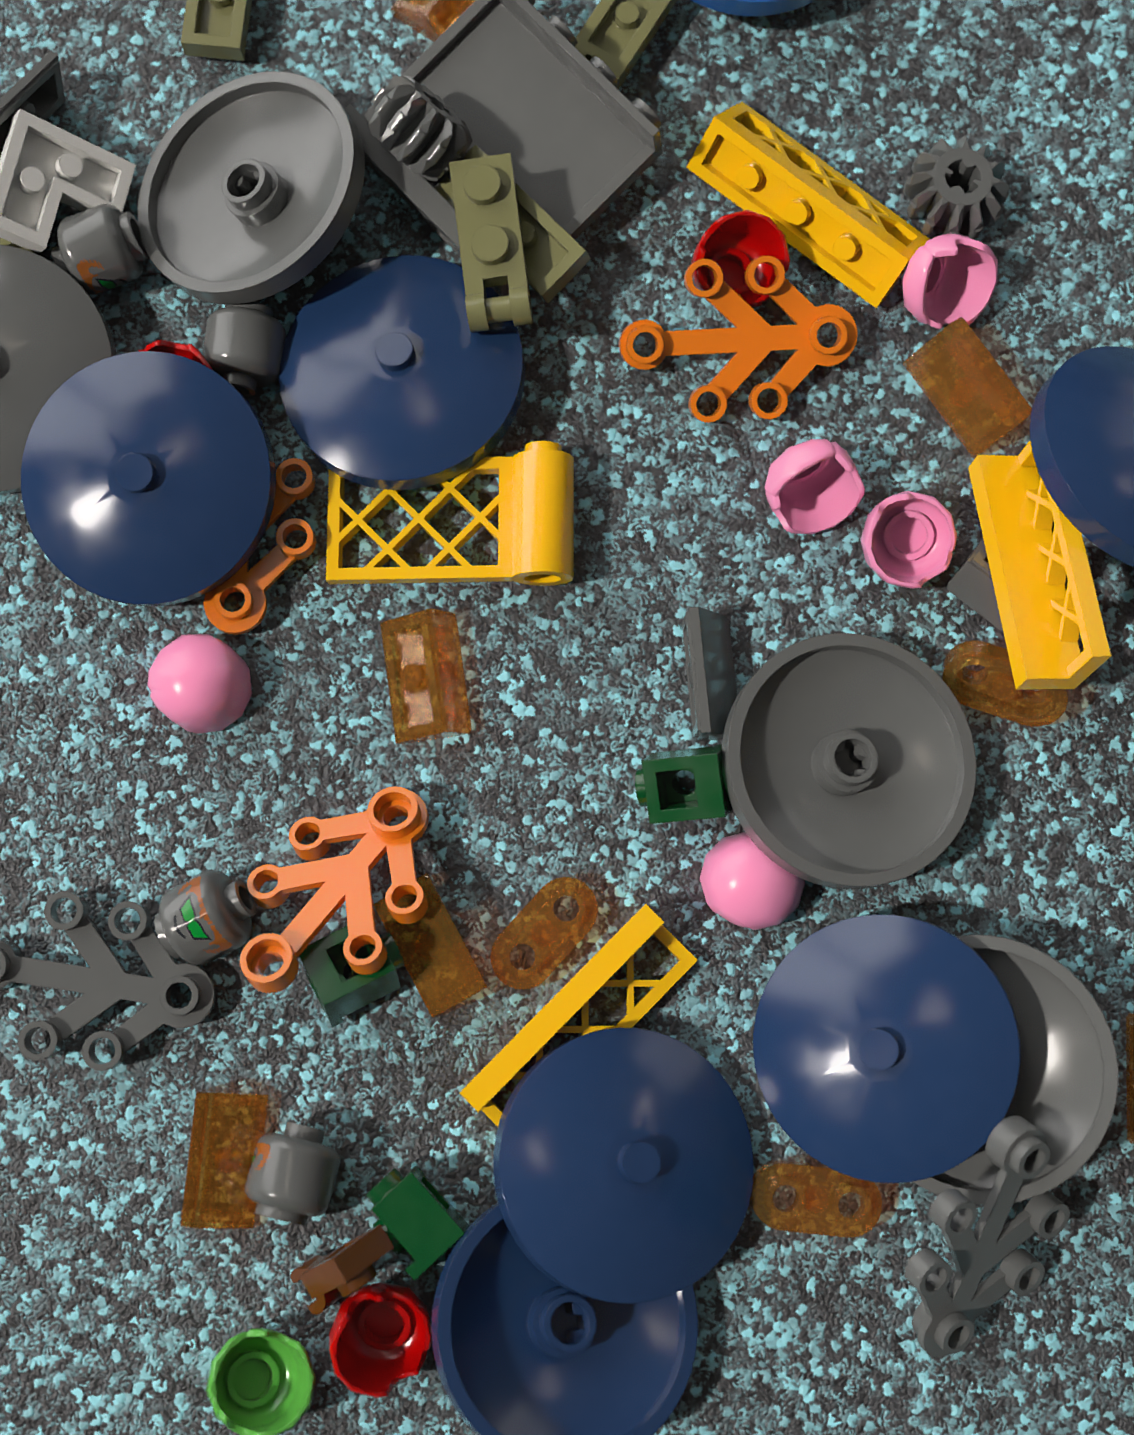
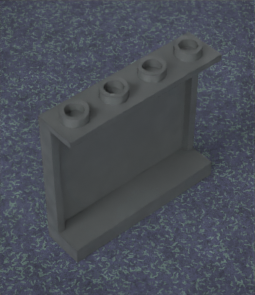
[345,0,663,296]

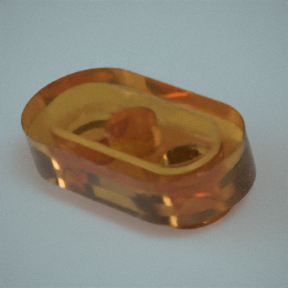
[942,641,1068,727]
[491,877,598,989]
[750,1161,882,1238]

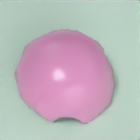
[902,233,998,329]
[764,439,865,534]
[860,491,957,589]
[147,634,252,734]
[700,832,805,930]

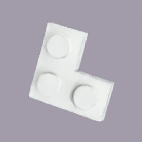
[0,109,136,254]

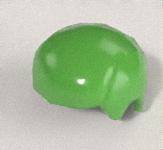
[206,1328,316,1435]

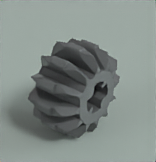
[365,75,473,181]
[903,135,1010,239]

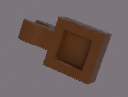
[290,1224,394,1314]

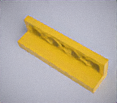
[686,101,930,308]
[968,441,1111,690]
[460,904,698,1127]

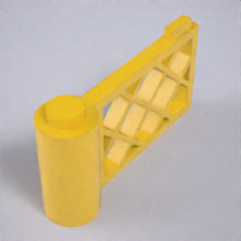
[326,441,574,586]

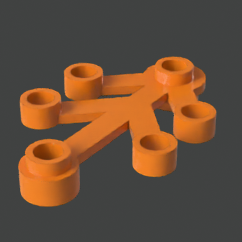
[619,256,858,423]
[203,458,316,635]
[240,786,429,993]

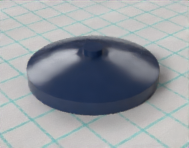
[279,255,525,490]
[1030,346,1134,567]
[21,351,276,606]
[753,914,1021,1183]
[493,1028,754,1303]
[431,1203,698,1435]

